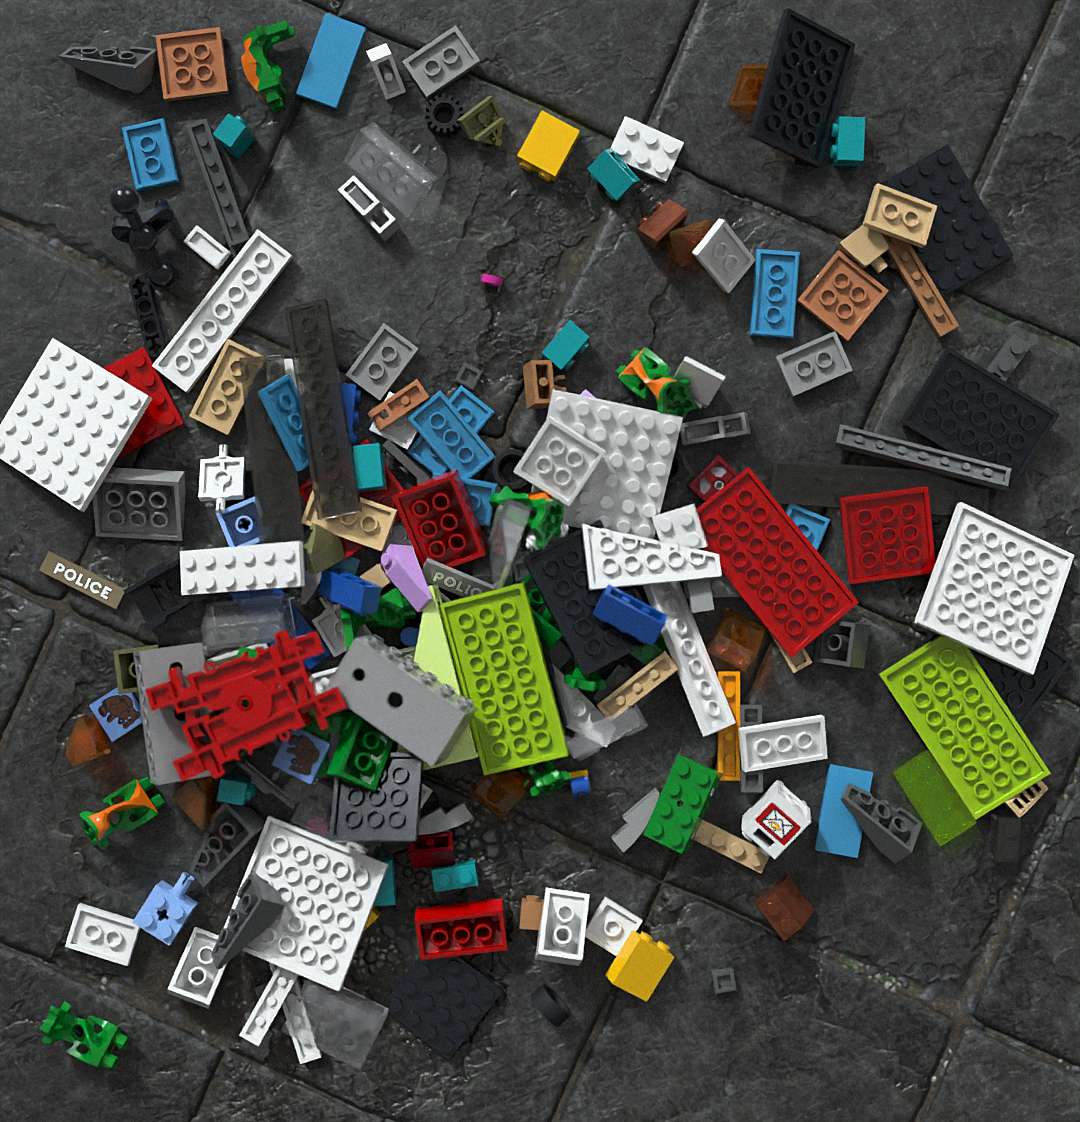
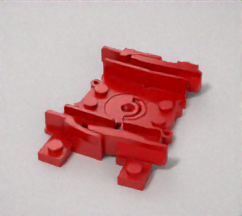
[145,630,347,782]

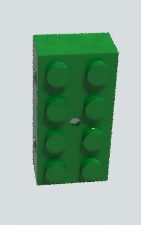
[643,754,723,854]

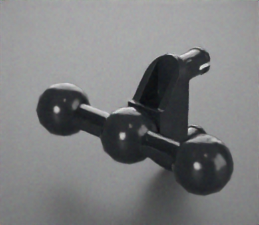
[110,186,176,288]

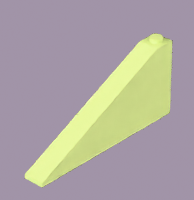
[397,584,479,770]

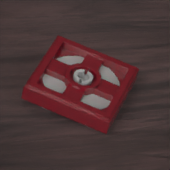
[688,455,739,502]

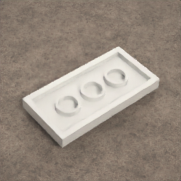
[738,715,828,772]

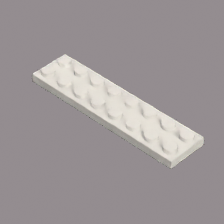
[152,229,293,393]
[643,582,736,737]

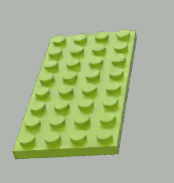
[439,582,570,775]
[879,635,1051,820]

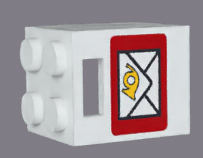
[741,780,811,859]

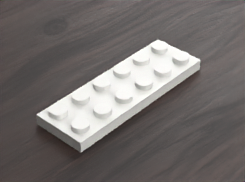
[180,541,305,595]

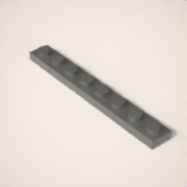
[834,424,1011,491]

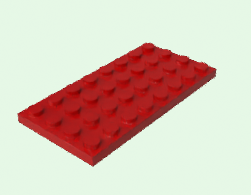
[697,467,859,658]

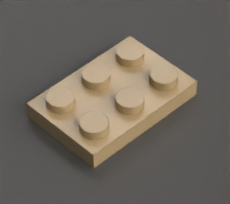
[862,183,937,248]

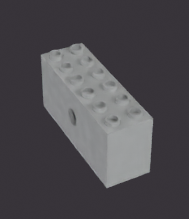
[324,634,478,767]
[133,643,215,785]

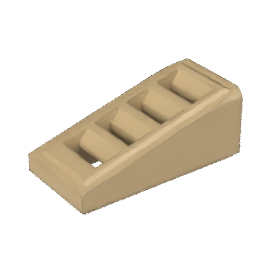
[1004,780,1049,818]

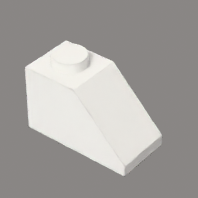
[366,43,406,100]

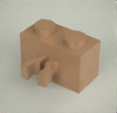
[523,360,566,409]

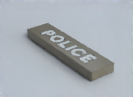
[39,551,126,609]

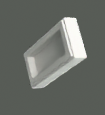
[183,225,231,270]

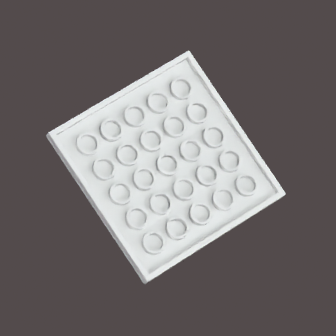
[0,338,153,512]
[531,389,683,540]
[914,502,1074,675]
[224,816,389,991]

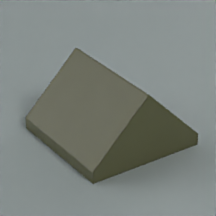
[113,645,158,695]

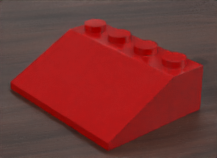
[393,469,489,567]

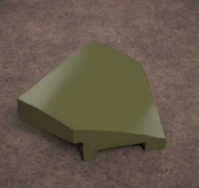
[457,96,506,146]
[303,523,345,574]

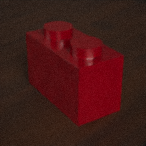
[409,831,456,869]

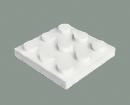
[514,415,605,507]

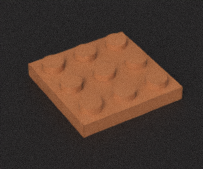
[156,27,229,102]
[796,250,889,342]

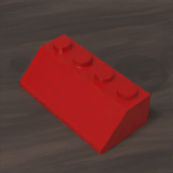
[415,898,508,960]

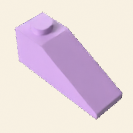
[380,544,432,612]

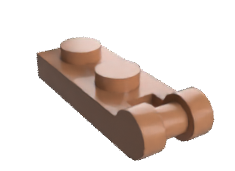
[367,379,430,432]

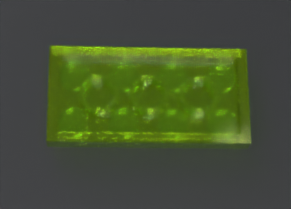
[891,749,977,847]

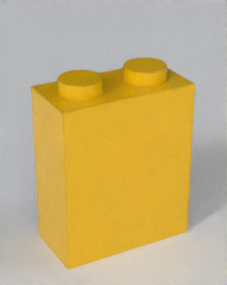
[517,111,580,182]
[605,930,674,1002]

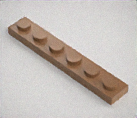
[882,233,959,338]

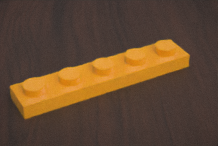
[717,671,740,781]

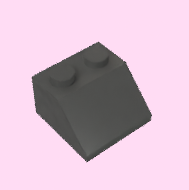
[813,621,870,668]

